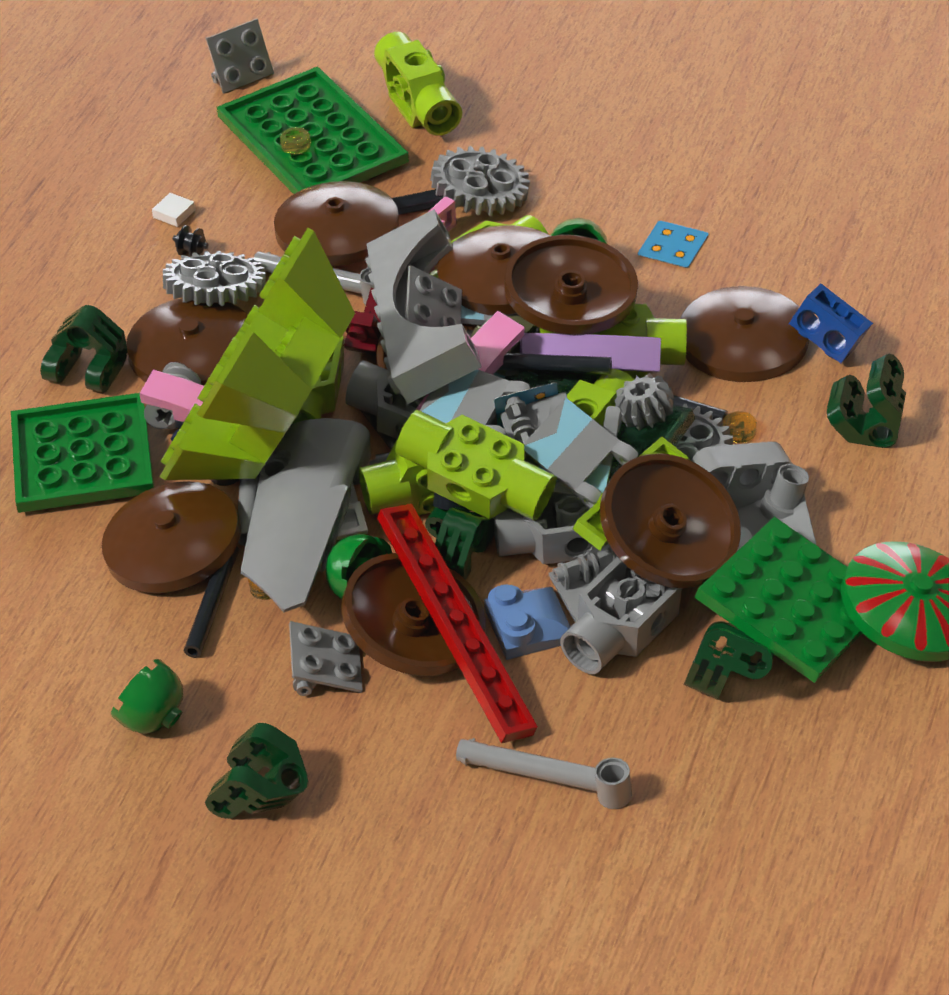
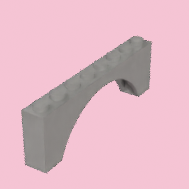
[365,209,482,404]

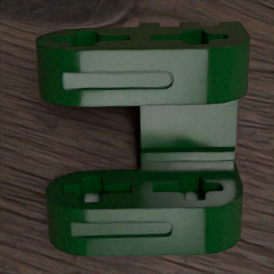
[40,305,127,393]
[827,353,906,448]
[425,507,494,580]
[683,621,774,699]
[205,723,308,819]

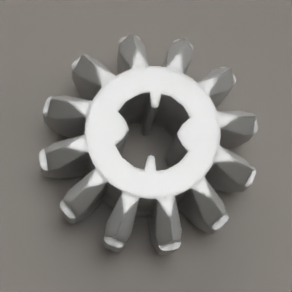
[615,373,674,430]

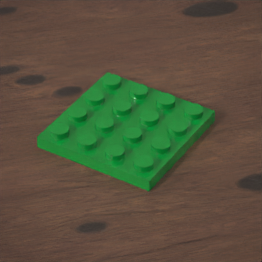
[11,393,154,513]
[694,516,862,683]

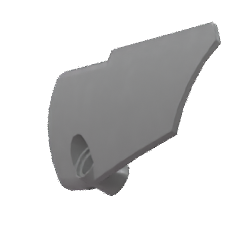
[241,418,371,613]
[692,442,816,551]

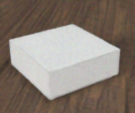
[152,193,196,227]

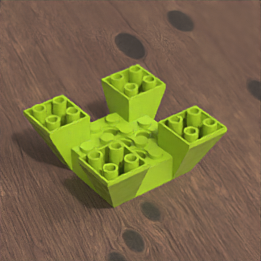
[160,227,355,480]

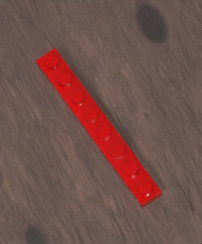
[377,503,538,744]

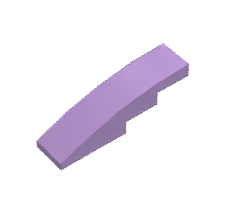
[520,333,661,372]

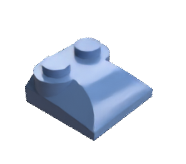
[484,585,571,660]

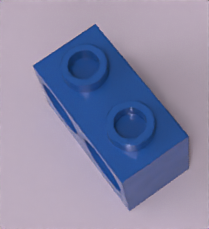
[789,283,873,363]

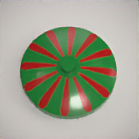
[841,541,949,662]

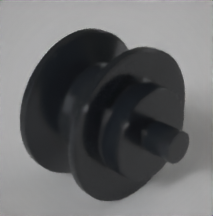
[172,225,208,257]

